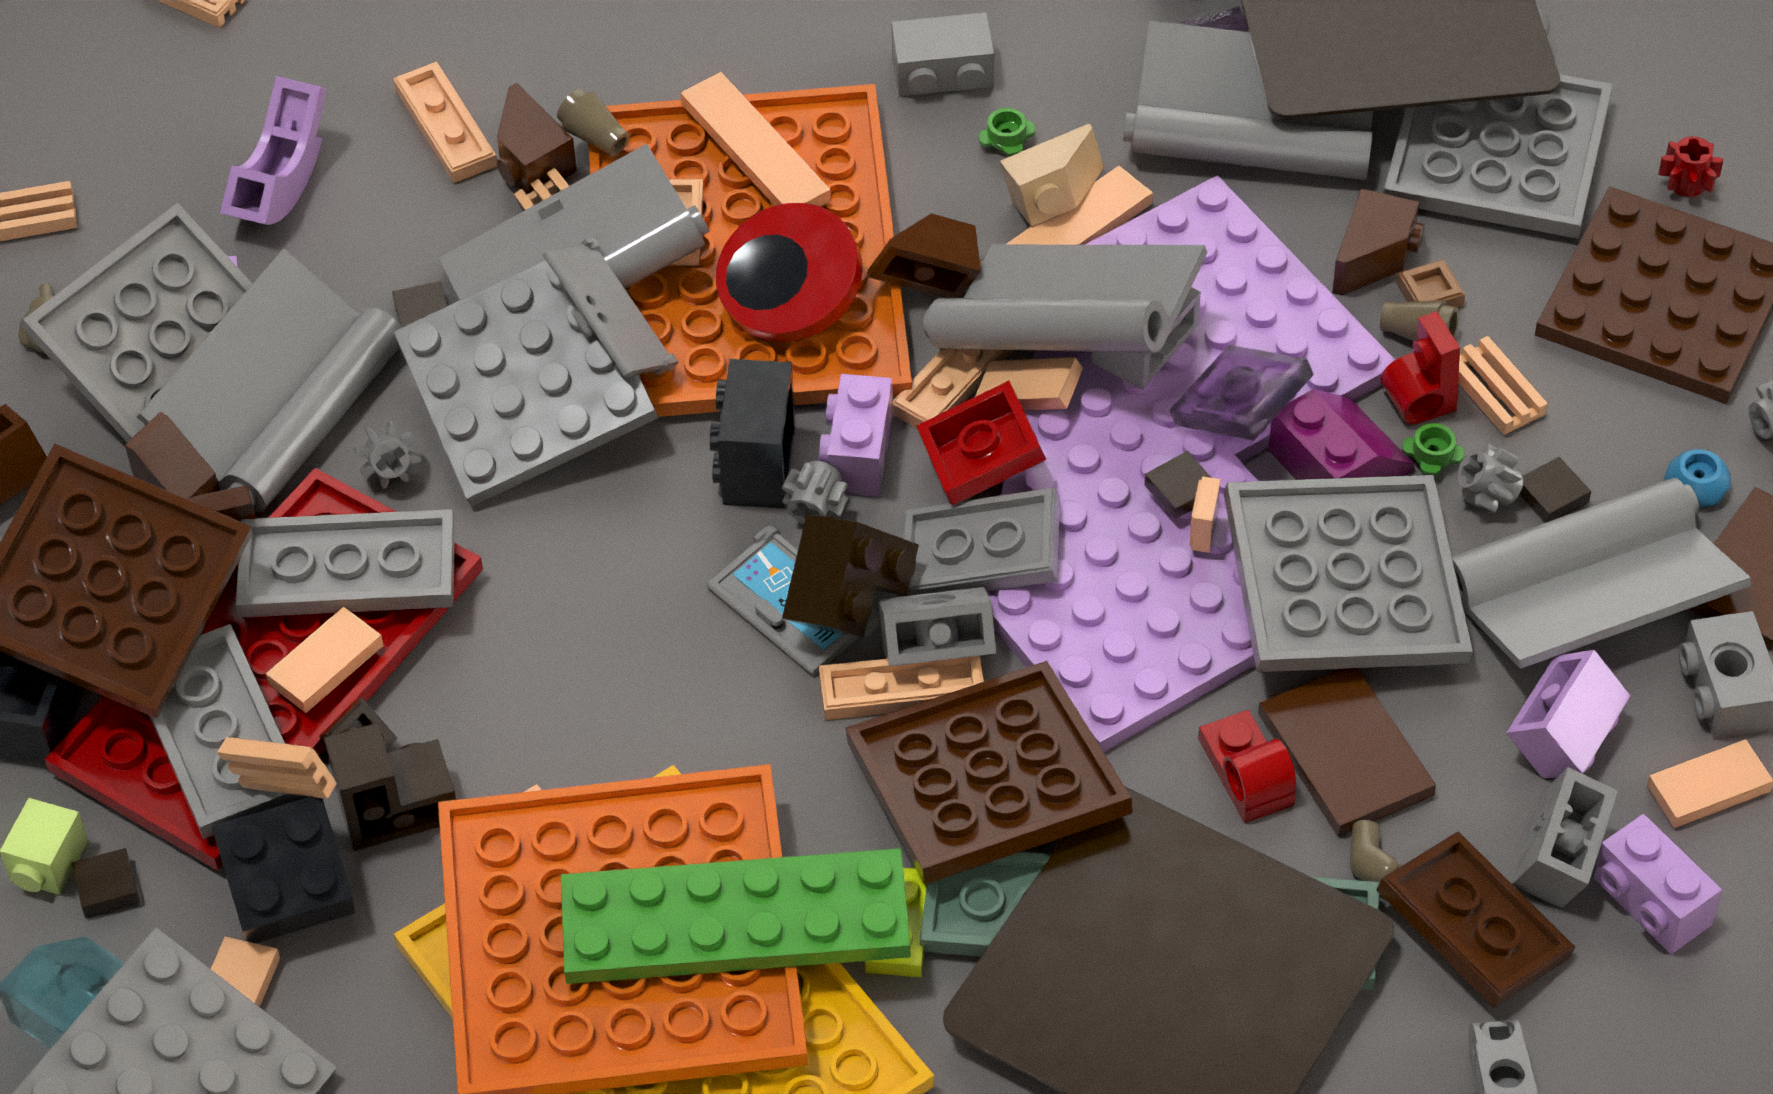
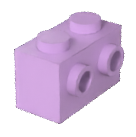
[819,374,893,497]
[1506,650,1631,779]
[1594,814,1722,955]

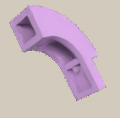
[220,76,328,225]

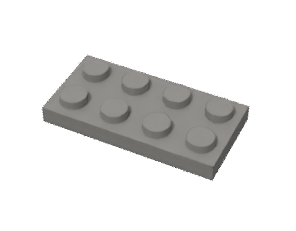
[236,509,455,618]
[150,624,307,839]

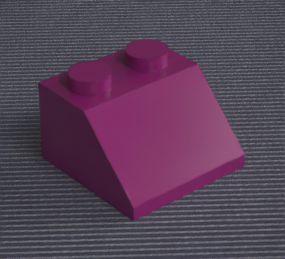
[1268,389,1415,480]

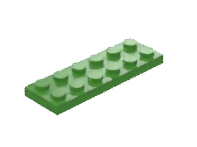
[561,848,911,984]

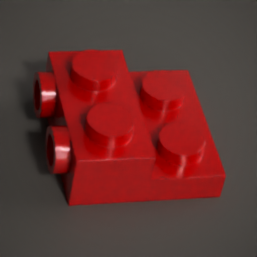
[916,380,1047,506]

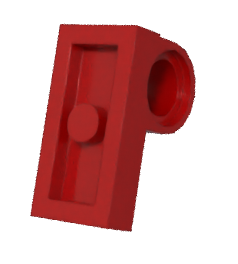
[1380,311,1460,424]
[1198,709,1296,823]

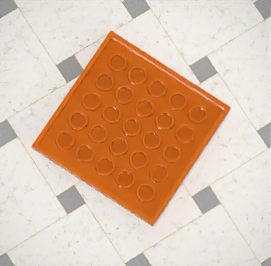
[438,764,808,1094]

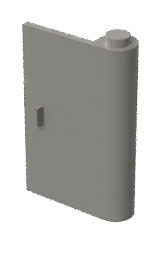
[1123,20,1373,181]
[438,144,710,300]
[923,244,1208,353]
[137,248,402,512]
[1452,478,1751,669]

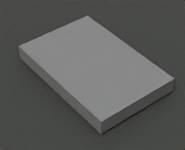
[900,487,1060,597]

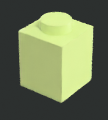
[0,798,89,895]

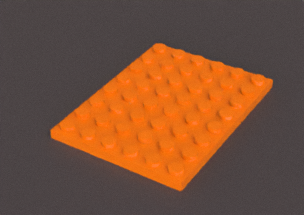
[588,84,912,417]

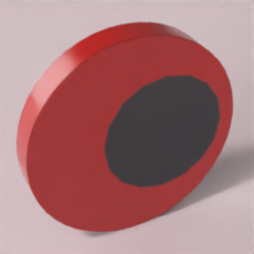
[716,203,862,342]

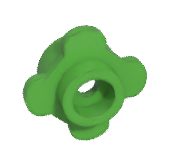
[978,108,1035,156]
[1402,423,1464,476]

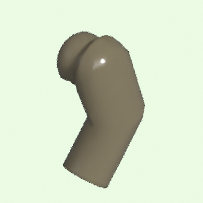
[1350,820,1402,882]

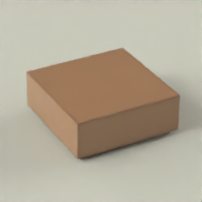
[1397,259,1465,308]

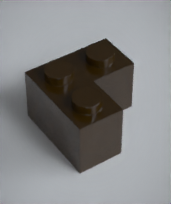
[782,514,919,638]
[324,723,456,851]

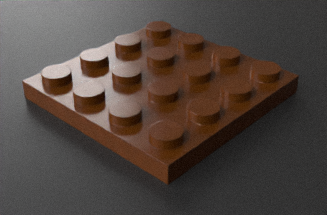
[1535,186,1773,404]
[0,443,252,719]
[845,661,1133,885]

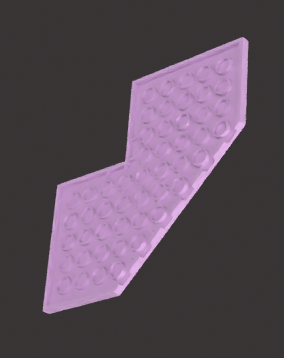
[986,175,1395,752]

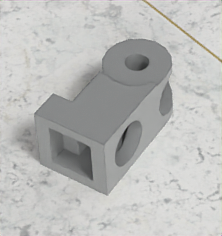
[1469,1020,1538,1094]

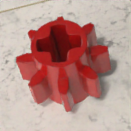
[1658,136,1723,197]

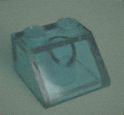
[0,936,124,1049]

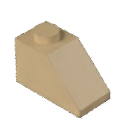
[1000,124,1104,227]

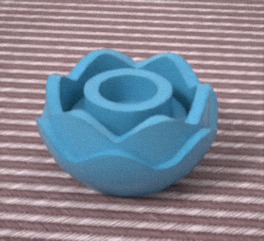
[1664,449,1731,509]

